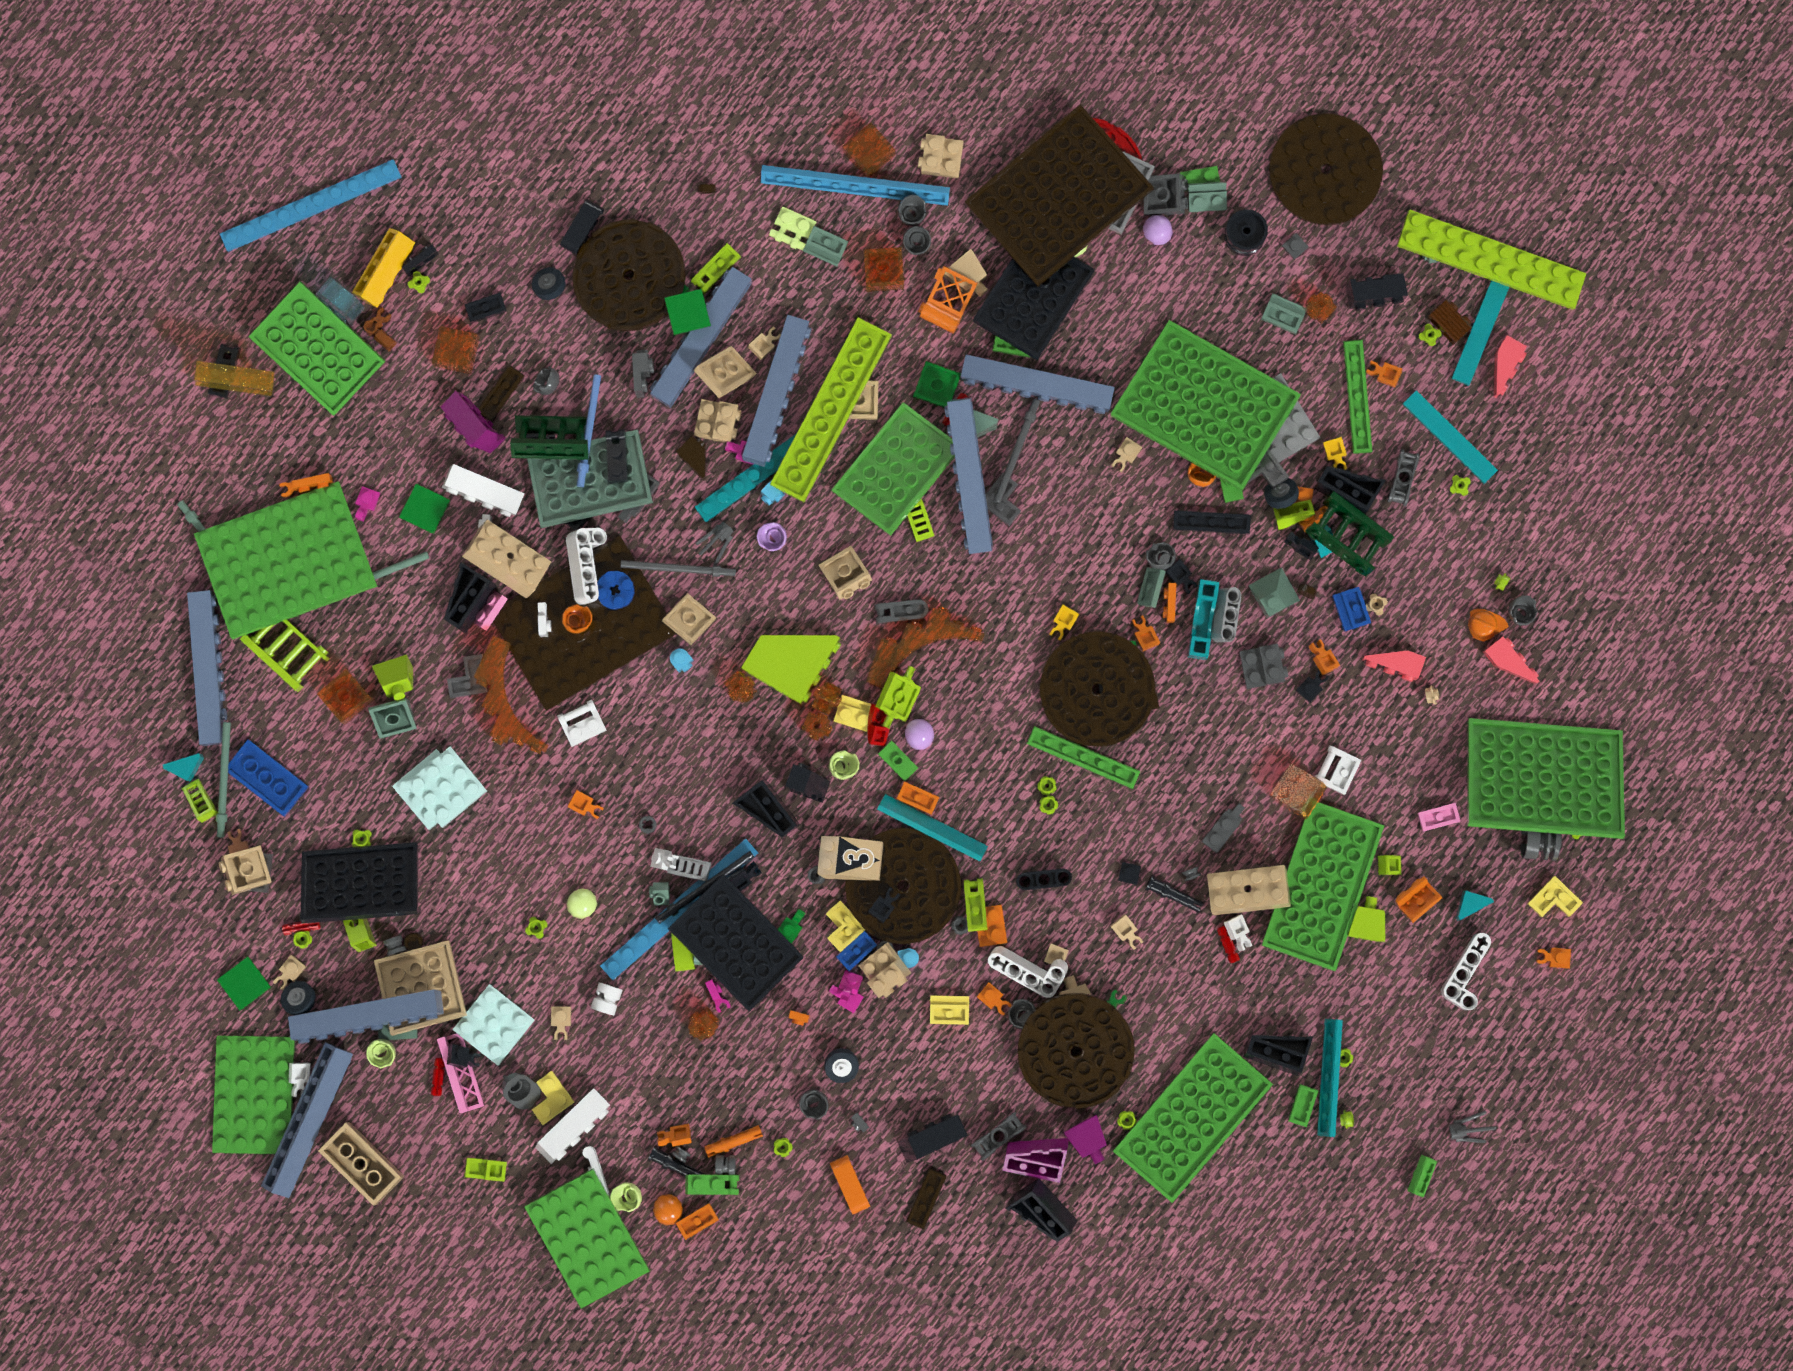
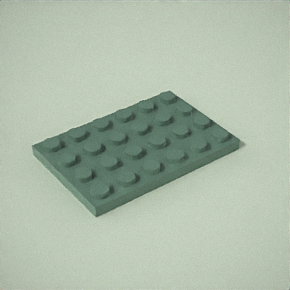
[527,429,653,528]

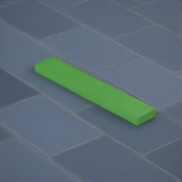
[1343,340,1372,454]
[1027,726,1140,789]

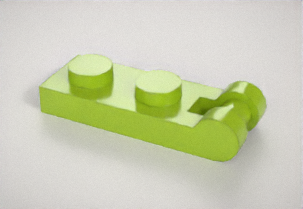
[691,243,741,295]
[964,878,987,932]

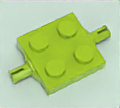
[875,666,921,729]

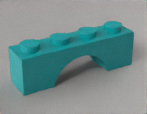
[1187,579,1220,660]

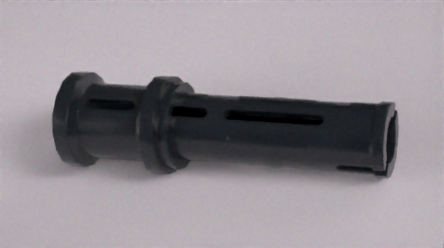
[1145,874,1203,913]
[647,1145,705,1178]

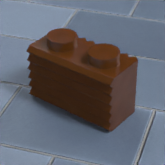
[1428,300,1472,345]

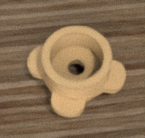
[1366,593,1388,616]
[1425,685,1440,704]

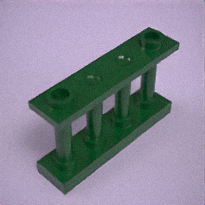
[510,415,589,460]
[1305,491,1395,577]

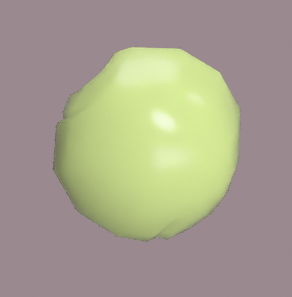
[828,750,860,780]
[566,888,597,919]
[366,1039,396,1069]
[610,1182,642,1212]

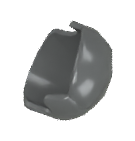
[898,195,926,226]
[902,226,931,255]
[533,367,560,395]
[1146,542,1176,570]
[1508,595,1538,626]
[1008,999,1036,1029]
[799,1089,829,1120]

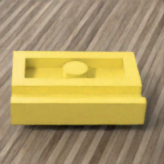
[834,695,871,732]
[930,996,969,1025]

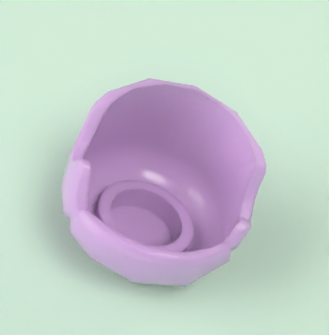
[1143,215,1173,245]
[756,522,787,551]
[905,719,934,750]

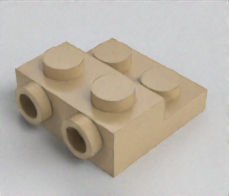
[918,134,964,179]
[694,399,742,443]
[819,546,872,600]
[219,845,272,895]
[858,942,911,998]

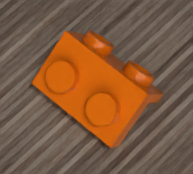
[1395,876,1442,923]

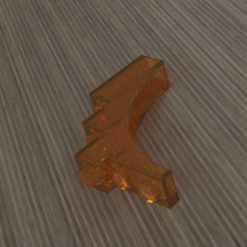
[866,606,985,689]
[473,636,549,754]

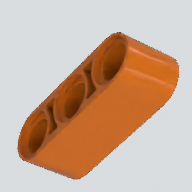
[830,1155,871,1215]

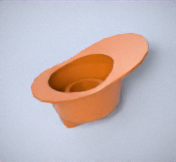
[1468,609,1509,642]

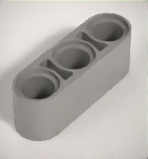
[1211,587,1241,642]

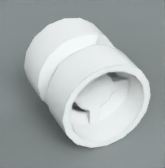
[590,982,623,1016]

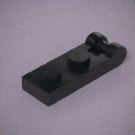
[208,344,241,399]
[605,429,628,483]

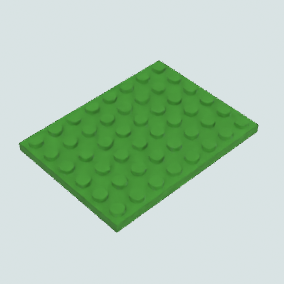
[1110,320,1301,491]
[194,481,378,640]
[1467,718,1625,839]

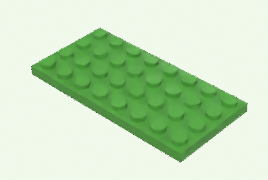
[1261,800,1385,972]
[1113,1033,1273,1203]

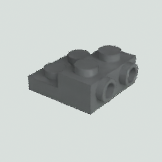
[1144,173,1188,215]
[632,350,654,398]
[1239,644,1288,689]

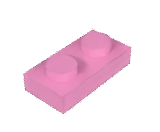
[474,591,508,631]
[1417,803,1461,832]

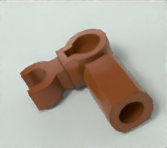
[364,307,397,352]

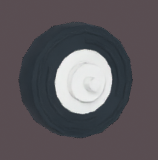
[824,1048,859,1083]

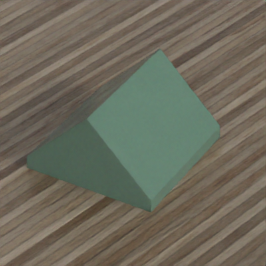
[368,698,417,739]

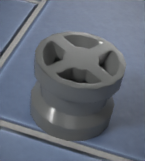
[383,935,406,956]

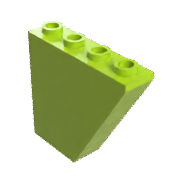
[741,635,841,704]

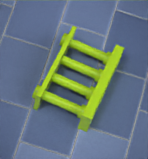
[240,620,330,692]

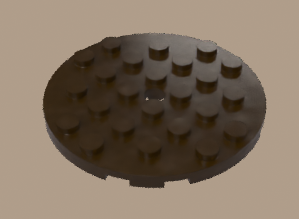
[1269,113,1383,226]
[572,219,686,331]
[1040,631,1156,747]
[845,828,961,944]
[1018,993,1135,1109]

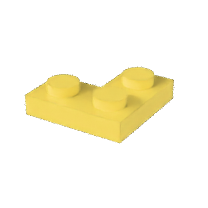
[1527,876,1583,917]
[826,901,865,952]
[532,1071,575,1125]

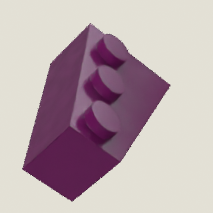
[441,391,506,453]
[1002,1138,1069,1183]

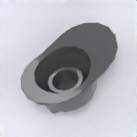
[502,1072,541,1109]

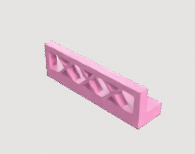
[437,1033,484,1114]

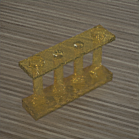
[194,361,274,396]

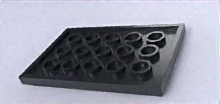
[972,257,1095,361]
[300,842,418,924]
[667,874,804,1012]

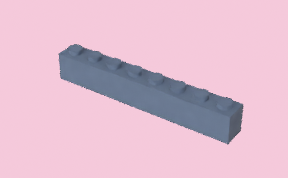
[650,267,752,408]
[742,315,812,467]
[961,355,1115,414]
[945,397,993,554]
[187,590,227,746]
[288,989,444,1044]
[261,1042,353,1198]

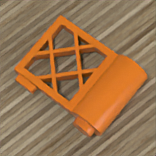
[918,266,978,334]

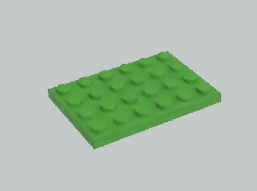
[249,281,386,416]
[832,402,955,536]
[212,1036,295,1154]
[525,1168,650,1309]

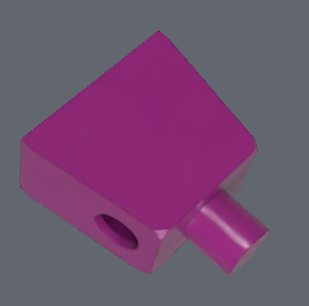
[1063,1115,1107,1164]

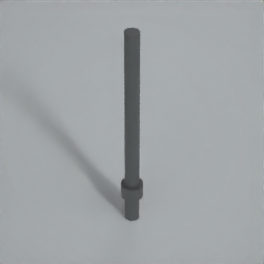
[993,399,1040,504]
[621,560,736,577]

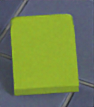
[1378,855,1402,875]

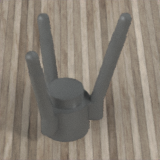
[696,522,734,565]
[1449,1111,1496,1143]

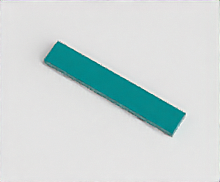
[1451,281,1509,386]
[1402,390,1498,484]
[877,794,988,861]
[1317,1019,1343,1137]

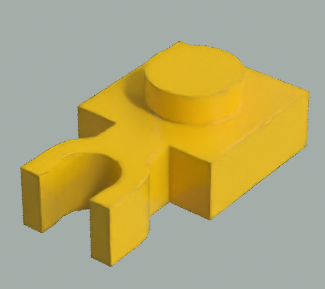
[1322,437,1347,470]
[1050,604,1080,640]

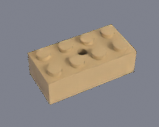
[462,520,551,598]
[1207,865,1291,916]
[318,1122,404,1206]

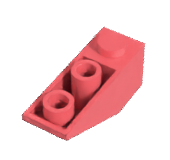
[1494,335,1527,398]
[1483,637,1540,684]
[1362,651,1426,682]

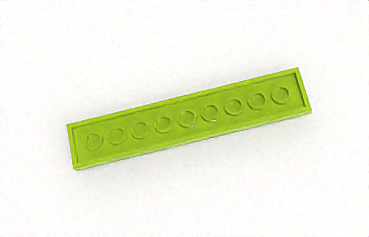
[1397,210,1586,310]
[770,318,892,503]

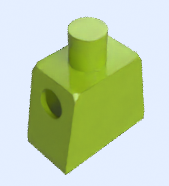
[372,654,413,700]
[1348,896,1385,943]
[343,918,377,952]

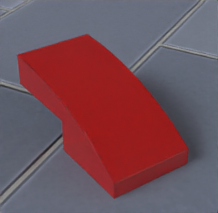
[867,703,890,746]

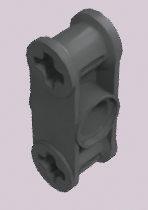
[1387,449,1420,507]
[970,1112,1027,1161]

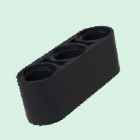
[560,199,604,255]
[1016,869,1072,891]

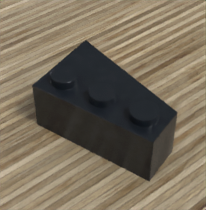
[1345,273,1408,311]
[1314,466,1386,514]
[444,562,497,634]
[785,763,831,803]
[732,779,801,837]
[1243,1035,1313,1076]
[897,1113,968,1163]
[1005,1178,1078,1242]

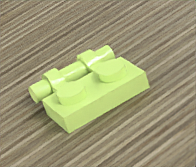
[769,206,817,250]

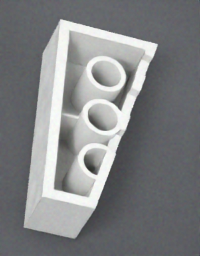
[442,464,524,517]
[535,1088,610,1164]

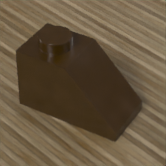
[676,436,707,481]

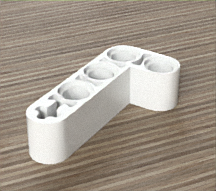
[566,528,607,605]
[1441,933,1491,1010]
[988,946,1068,998]

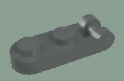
[874,600,928,624]

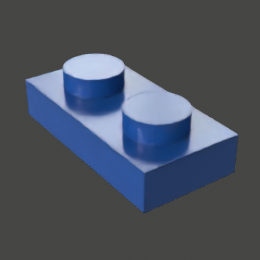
[836,931,877,971]

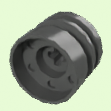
[1520,831,1562,861]

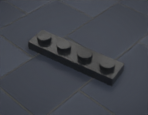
[1173,510,1251,535]

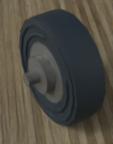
[531,267,566,300]
[1264,478,1299,509]
[280,981,316,1016]

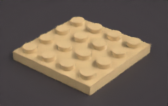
[374,940,467,1036]

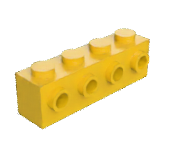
[352,228,415,308]

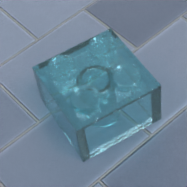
[316,277,365,325]

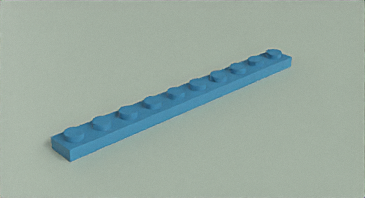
[220,159,402,252]
[761,165,950,206]
[600,839,758,980]

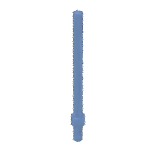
[576,375,601,487]

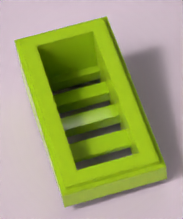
[907,499,934,542]
[1273,500,1315,530]
[182,779,218,823]

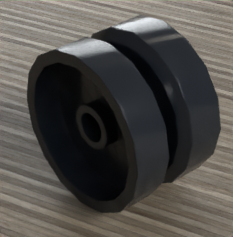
[1224,209,1268,256]

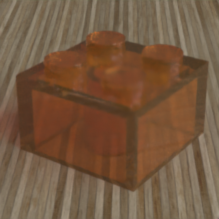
[842,122,896,178]
[864,247,904,292]
[432,326,480,374]
[317,669,374,725]
[1270,763,1327,820]

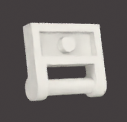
[557,699,607,747]
[1313,745,1361,795]

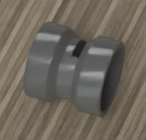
[715,1155,736,1175]

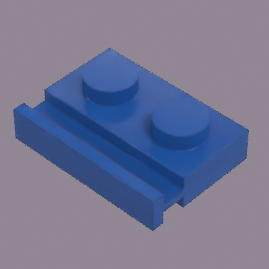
[1332,587,1371,632]

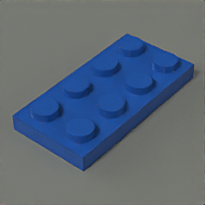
[228,739,309,817]

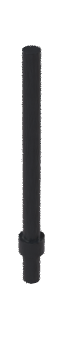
[655,851,754,924]

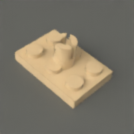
[694,346,757,398]

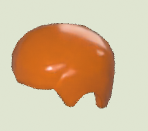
[1187,463,1216,487]
[562,604,592,634]
[653,1194,683,1226]

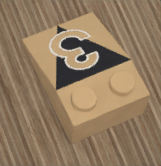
[817,836,883,881]

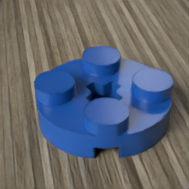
[597,571,635,610]

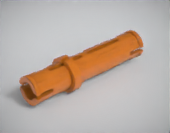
[704,1125,763,1158]

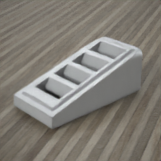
[667,854,711,881]

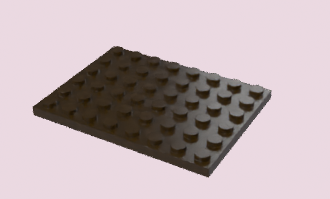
[964,104,1154,287]
[493,536,677,711]

